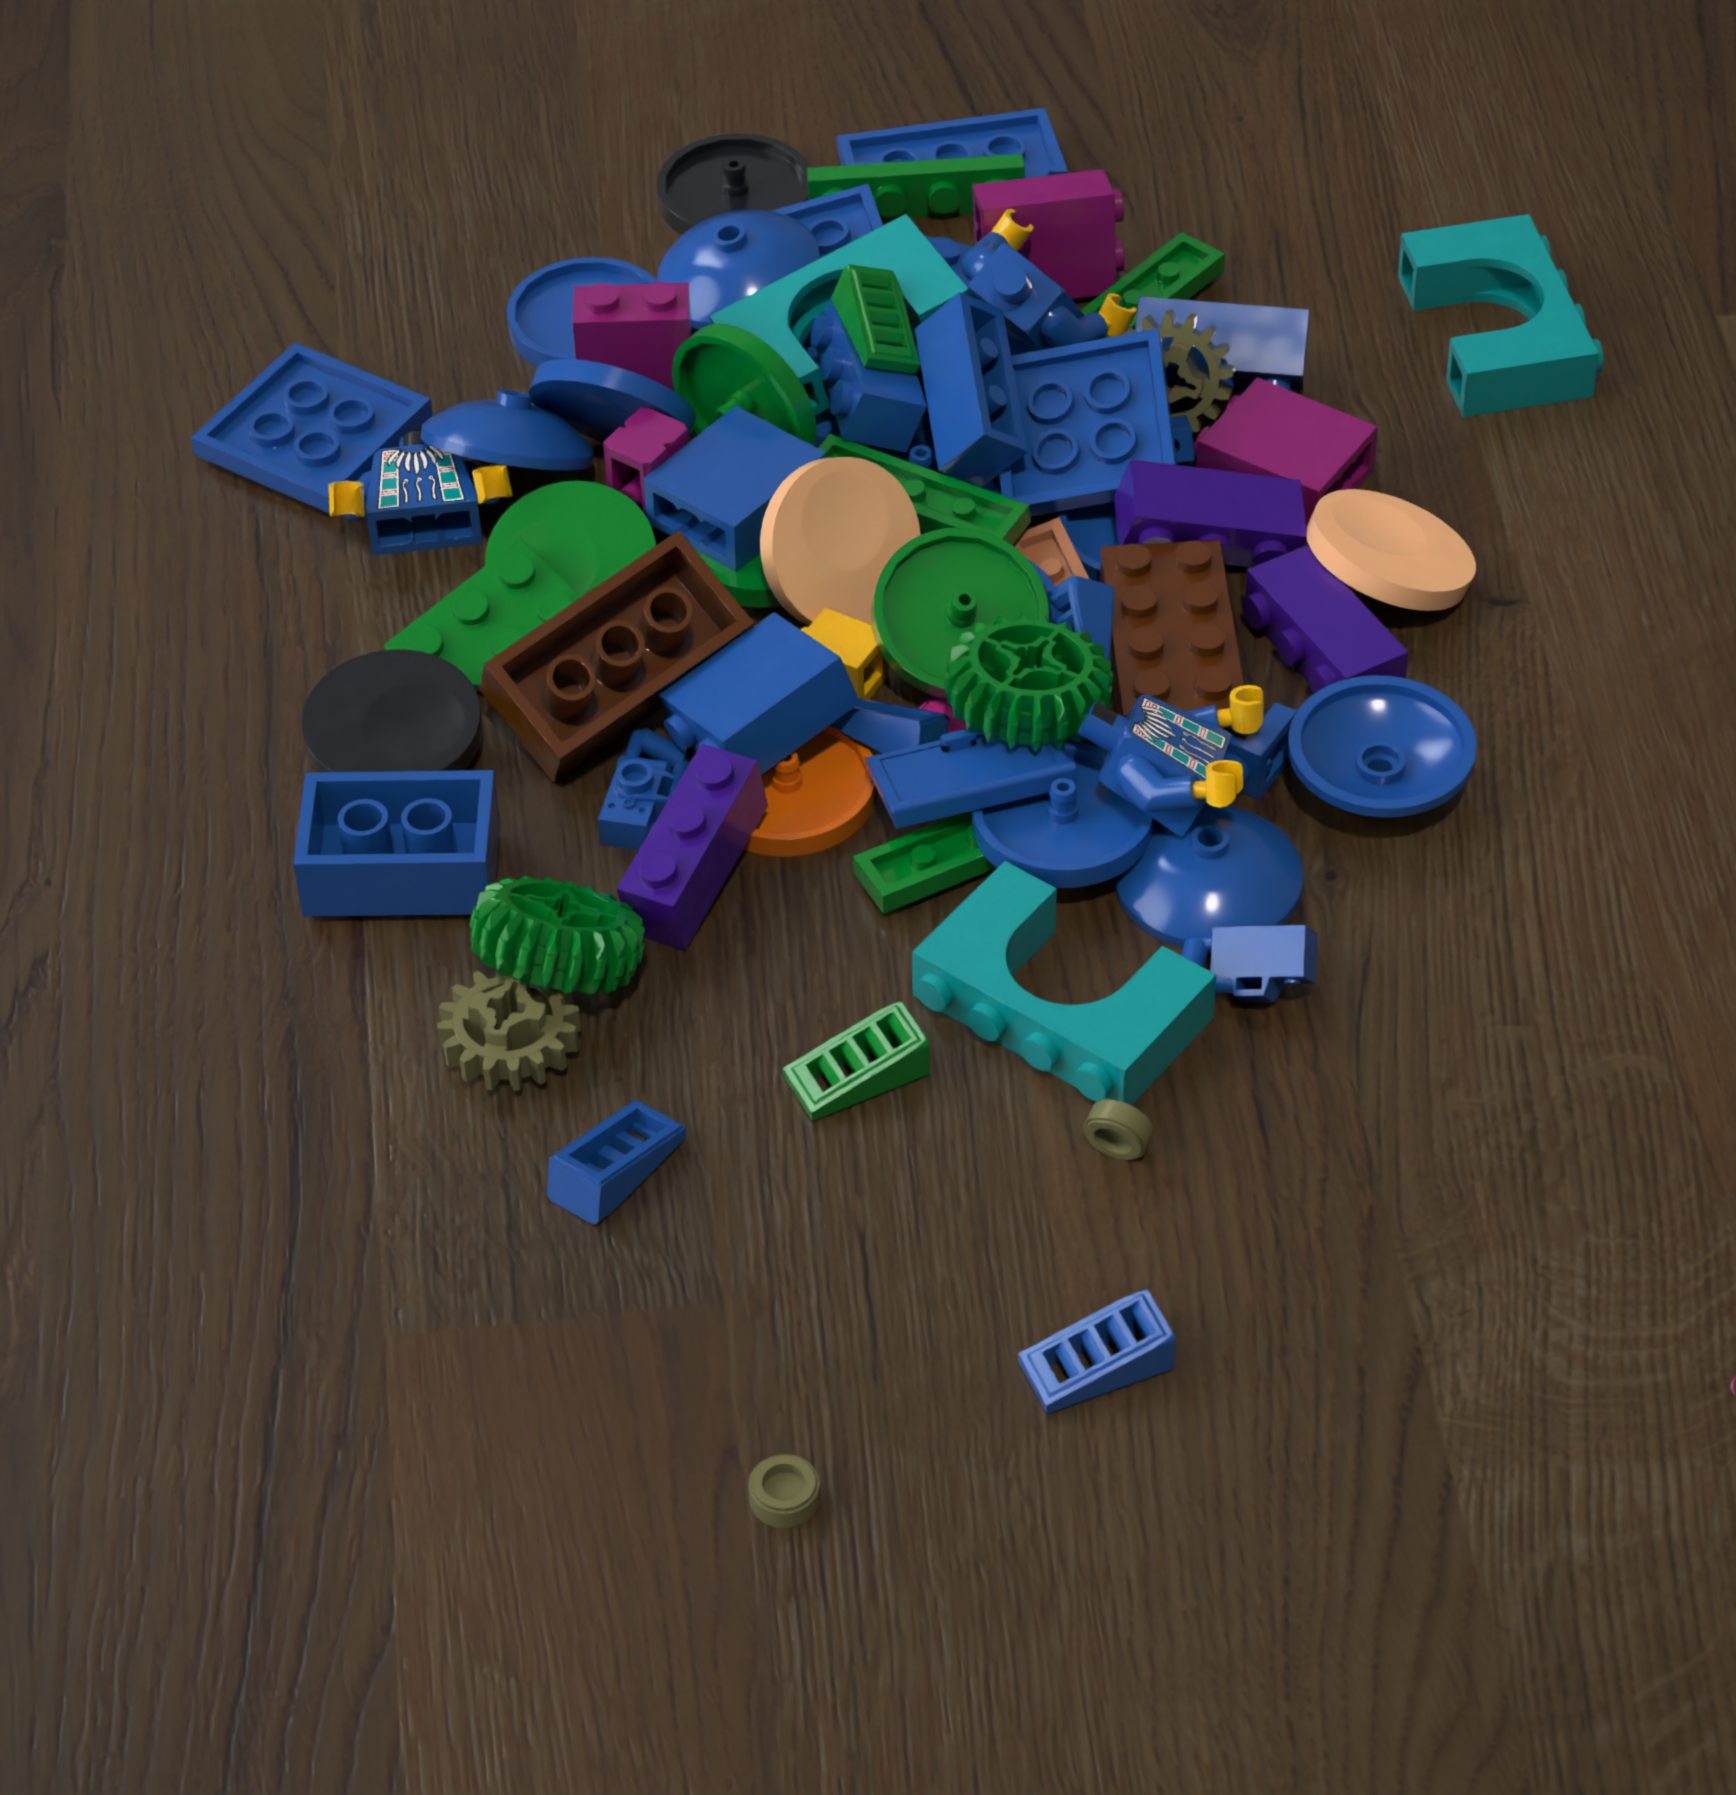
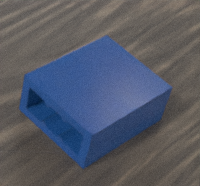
[643,406,826,572]
[658,612,860,775]

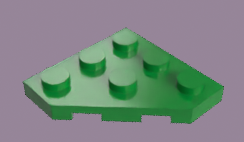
[383,538,581,691]

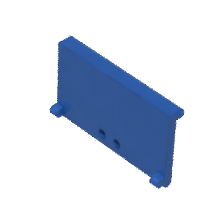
[865,729,1078,829]

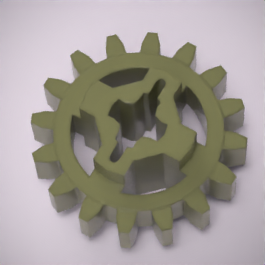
[1125,310,1235,433]
[437,971,581,1091]

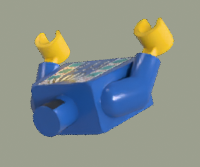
[961,209,1137,351]
[328,431,513,556]
[1077,685,1264,837]

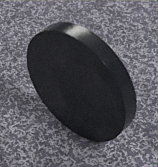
[657,134,810,235]
[302,649,482,772]

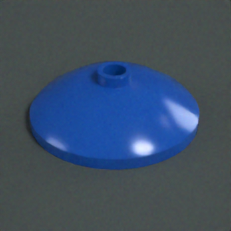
[657,209,821,329]
[420,390,594,470]
[1288,675,1477,818]
[1113,803,1304,948]

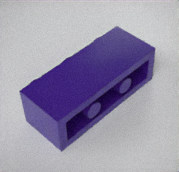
[1114,459,1307,567]
[1242,545,1408,694]
[617,743,768,951]

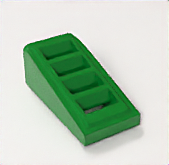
[831,264,920,374]
[783,1001,930,1121]

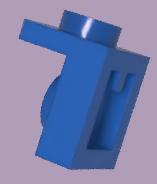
[1223,702,1297,800]

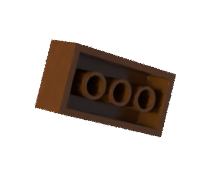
[479,530,754,783]
[1099,540,1244,738]

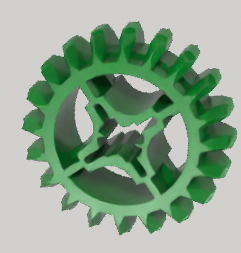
[945,613,1113,752]
[469,876,645,995]

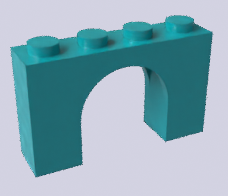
[709,214,971,415]
[1397,214,1604,417]
[912,861,1216,1106]

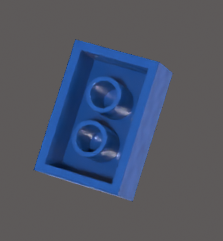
[293,770,501,917]

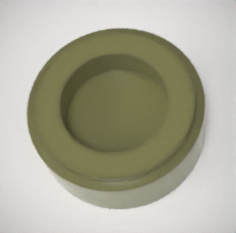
[1083,1099,1154,1160]
[748,1454,821,1528]

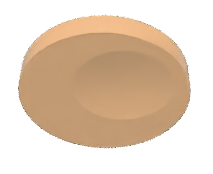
[760,457,921,626]
[1306,489,1476,611]

